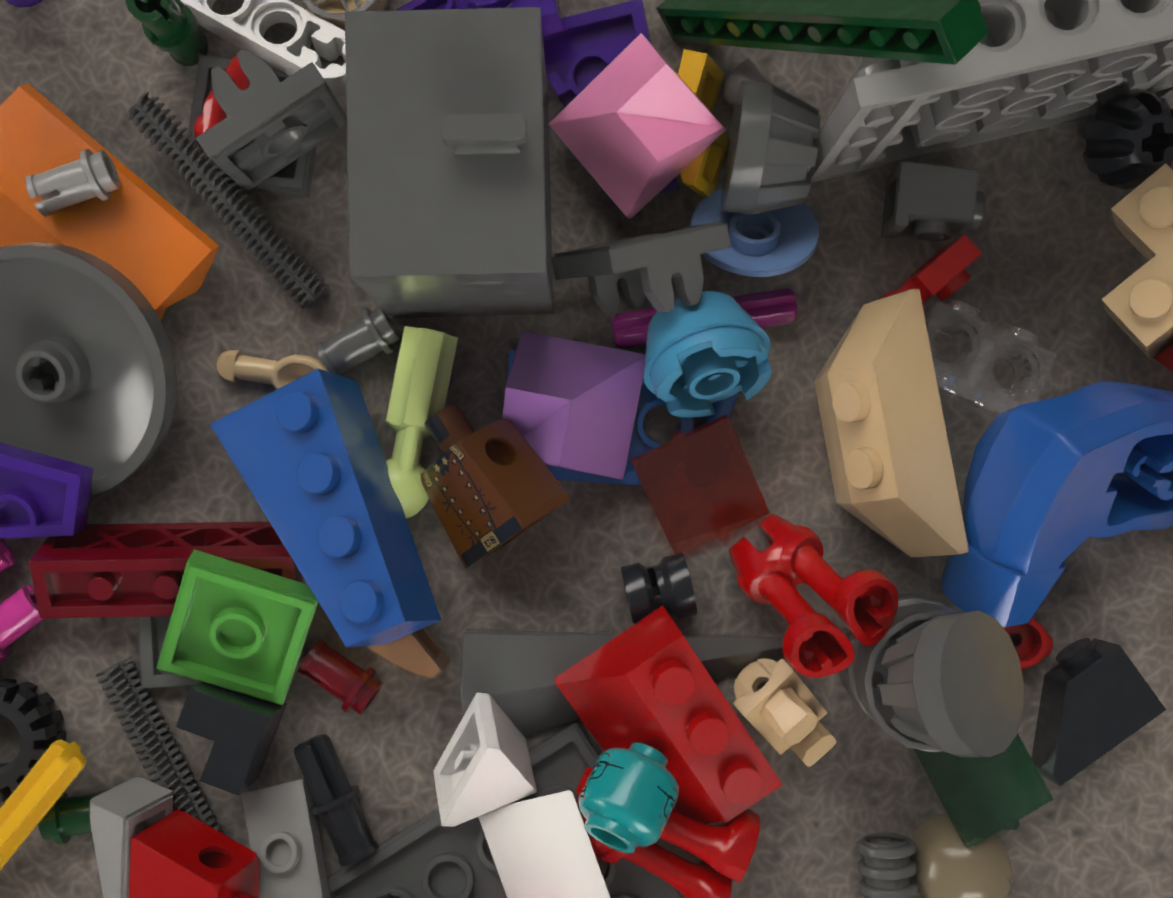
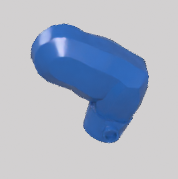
[940,381,1173,627]

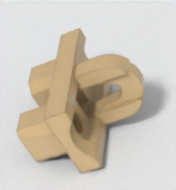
[733,658,837,767]

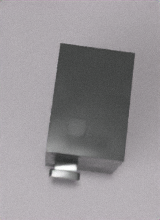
[345,7,554,318]

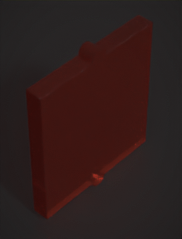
[630,415,770,554]

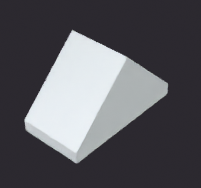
[433,693,537,827]

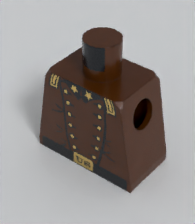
[421,403,571,569]

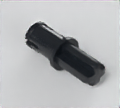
[294,734,379,867]

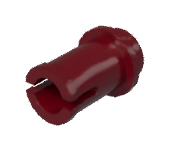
[297,639,383,715]

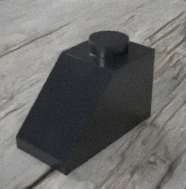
[1031,638,1166,786]

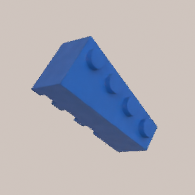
[210,368,441,647]

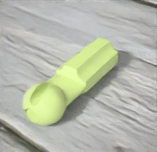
[385,326,458,519]

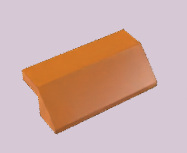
[0,84,220,321]

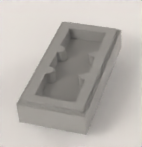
[242,779,331,898]

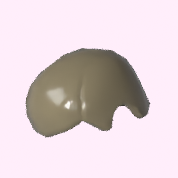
[910,810,1014,898]

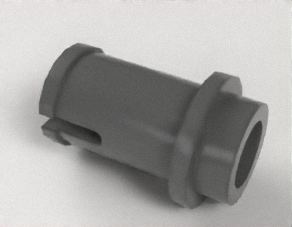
[315,307,401,376]

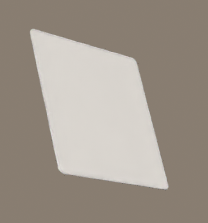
[478,790,611,898]

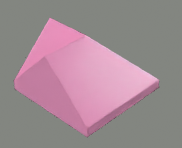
[548,33,726,219]

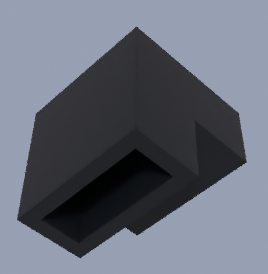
[176,682,287,796]

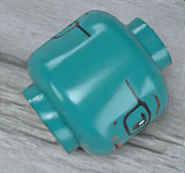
[578,742,679,853]

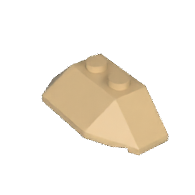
[814,289,969,558]

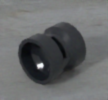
[620,553,697,625]

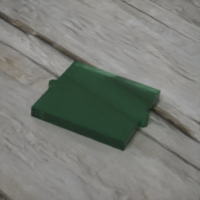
[913,733,1054,848]

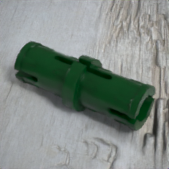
[126,0,209,66]

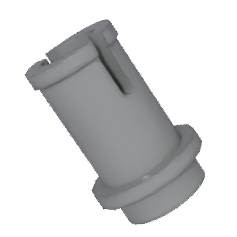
[25,149,121,217]

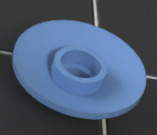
[691,188,819,277]

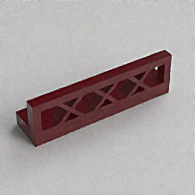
[28,521,303,618]

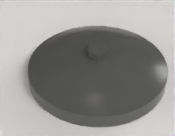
[0,242,177,496]

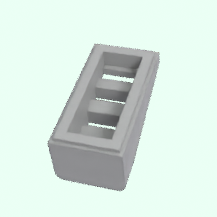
[90,777,173,898]

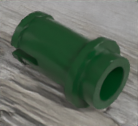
[38,790,108,845]

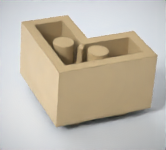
[1101,163,1173,359]

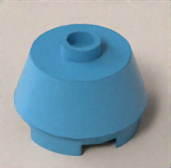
[643,291,772,418]

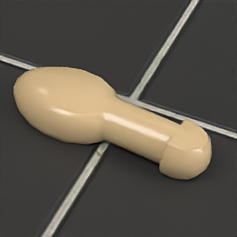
[215,350,329,390]

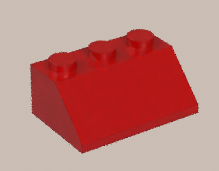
[554,605,783,823]

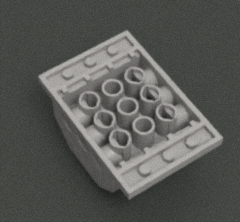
[809,0,1173,182]

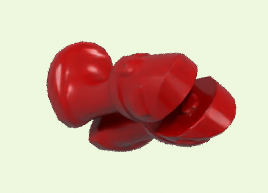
[728,514,898,678]
[575,767,761,898]

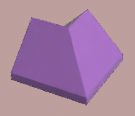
[502,331,645,480]

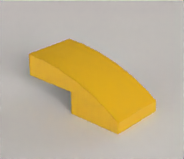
[678,49,729,197]

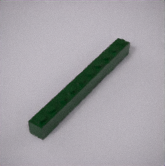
[656,0,989,65]

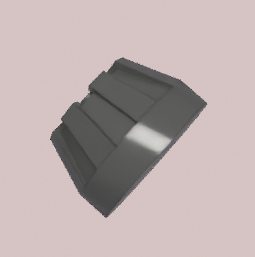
[721,80,821,215]
[879,610,1024,757]

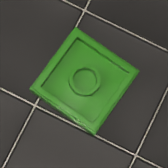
[156,549,318,706]

